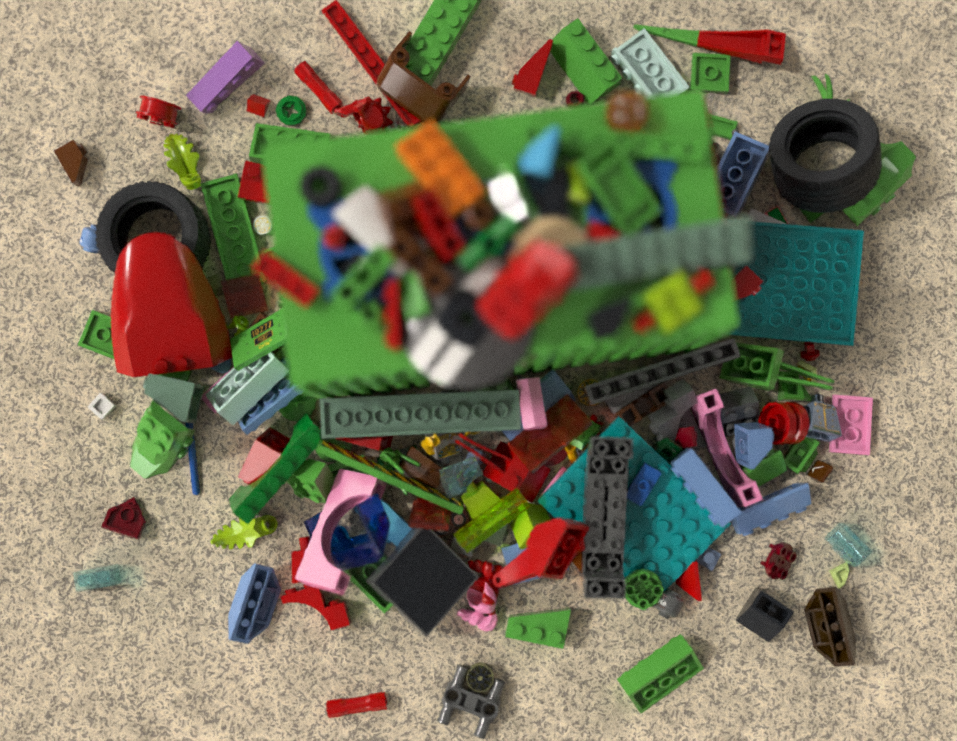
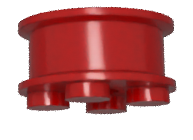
[135,95,182,129]

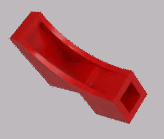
[280,584,352,631]

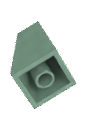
[143,374,205,424]

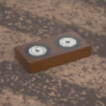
[429,509,471,538]

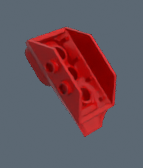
[477,239,580,340]

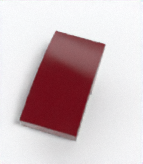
[675,426,697,448]

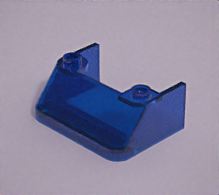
[303,493,390,571]

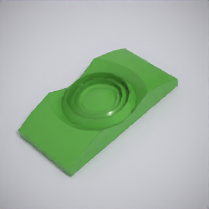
[577,136,662,236]

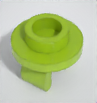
[228,316,249,336]

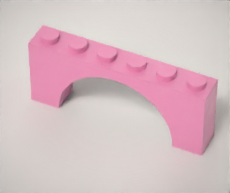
[691,389,763,507]
[295,469,387,596]

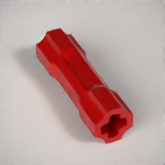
[294,61,343,114]
[326,692,387,718]

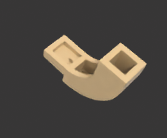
[507,217,587,265]

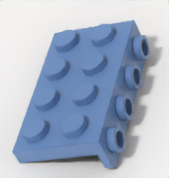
[238,357,303,435]

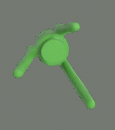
[380,447,420,495]

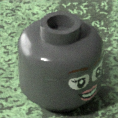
[655,589,684,619]

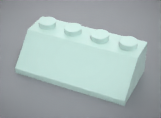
[206,352,288,425]

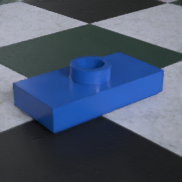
[626,462,662,506]

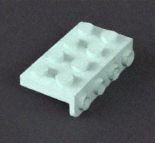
[611,28,690,97]

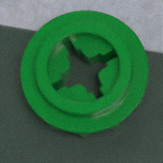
[276,95,306,126]

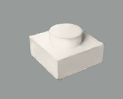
[88,393,117,420]

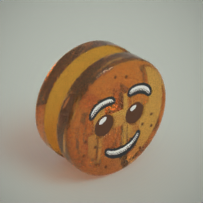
[605,90,648,133]

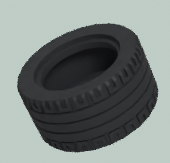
[769,99,882,213]
[95,181,211,274]

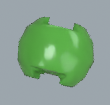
[356,300,385,329]

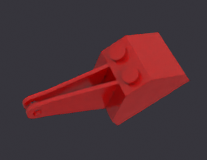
[455,433,551,503]
[493,518,589,587]

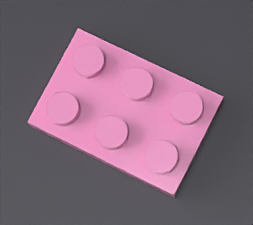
[829,395,873,455]

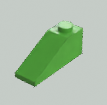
[331,244,396,313]

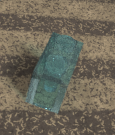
[73,564,121,592]

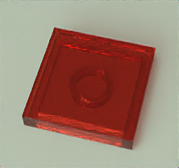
[221,273,268,318]

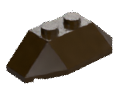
[804,586,856,667]

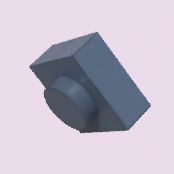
[695,547,721,571]

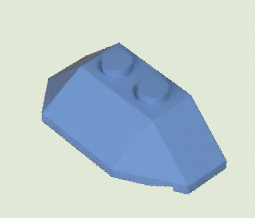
[228,563,281,644]

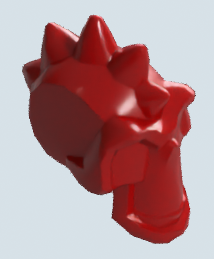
[334,96,393,134]

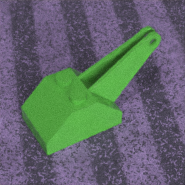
[719,342,835,391]

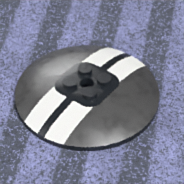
[399,252,535,388]

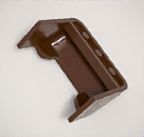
[377,31,471,124]

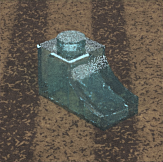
[439,456,483,498]

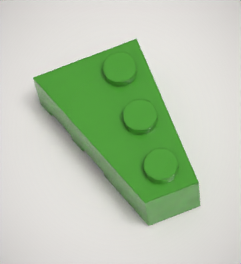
[505,607,571,649]

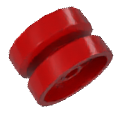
[758,402,809,445]

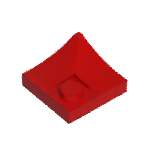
[237,160,268,204]

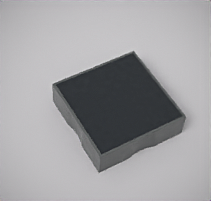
[365,522,479,637]

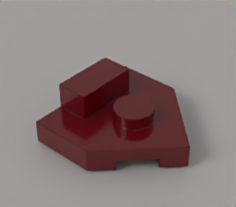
[101,497,146,540]

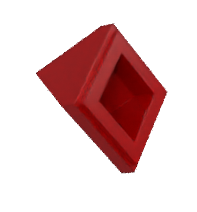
[246,94,271,118]

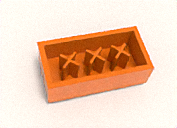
[395,120,486,222]

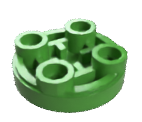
[625,568,663,610]

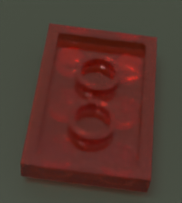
[408,498,451,531]

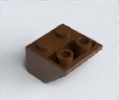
[376,181,428,241]

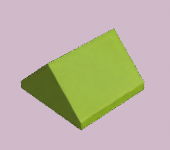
[510,501,550,550]

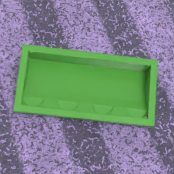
[249,123,331,164]

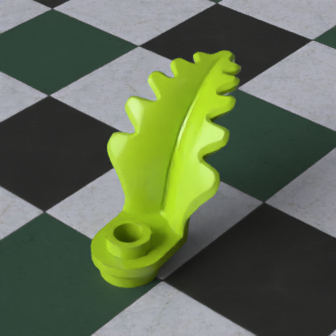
[163,134,201,190]
[210,515,278,550]

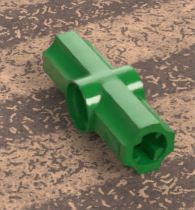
[457,212,523,273]

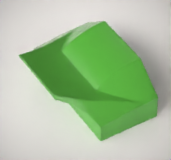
[783,437,820,474]

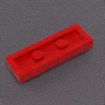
[251,250,320,309]
[384,280,400,350]

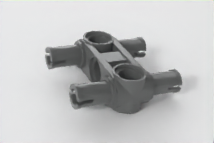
[437,664,506,739]

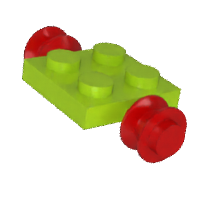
[631,269,714,335]

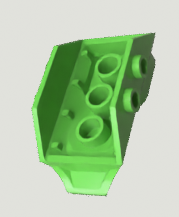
[842,141,916,226]
[130,400,196,479]

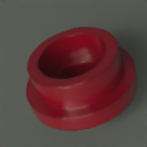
[566,91,584,107]

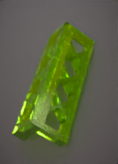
[453,488,531,553]

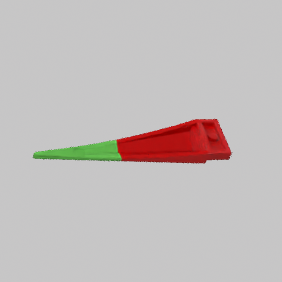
[633,24,786,65]

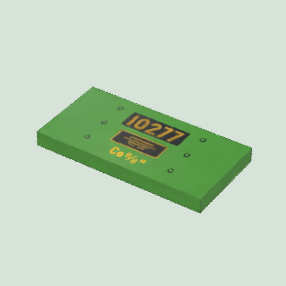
[230,309,285,371]

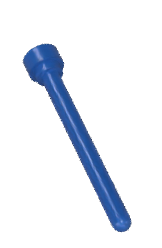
[185,422,200,495]

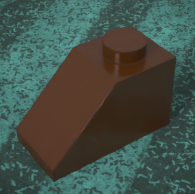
[54,139,88,187]

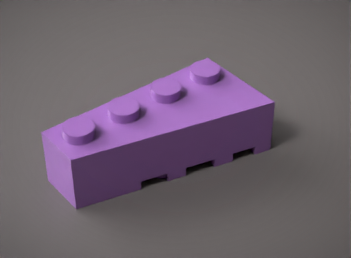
[186,41,265,114]

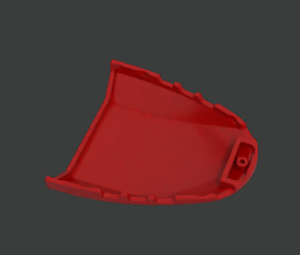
[111,232,233,377]

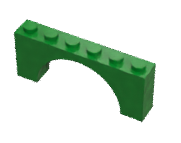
[229,413,322,525]

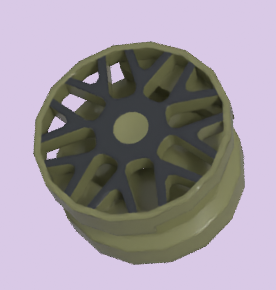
[467,662,494,692]

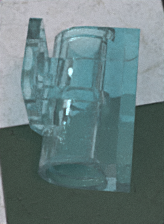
[825,522,873,567]

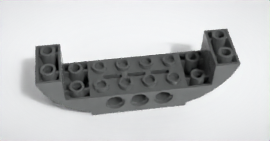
[582,437,633,600]

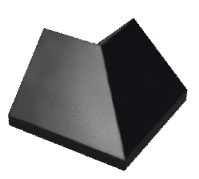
[583,296,632,342]

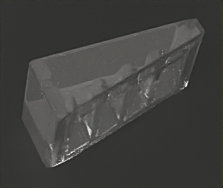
[704,92,744,122]

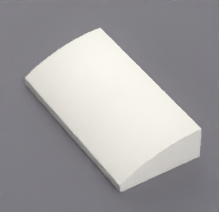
[333,185,430,278]

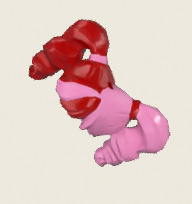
[457,559,504,631]

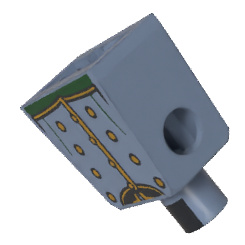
[803,394,842,442]

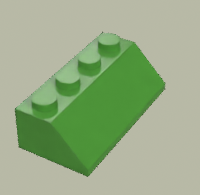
[550,18,622,104]
[617,634,704,714]

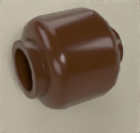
[465,200,495,231]

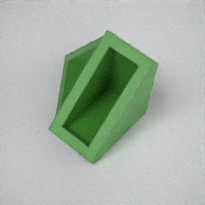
[778,371,812,402]

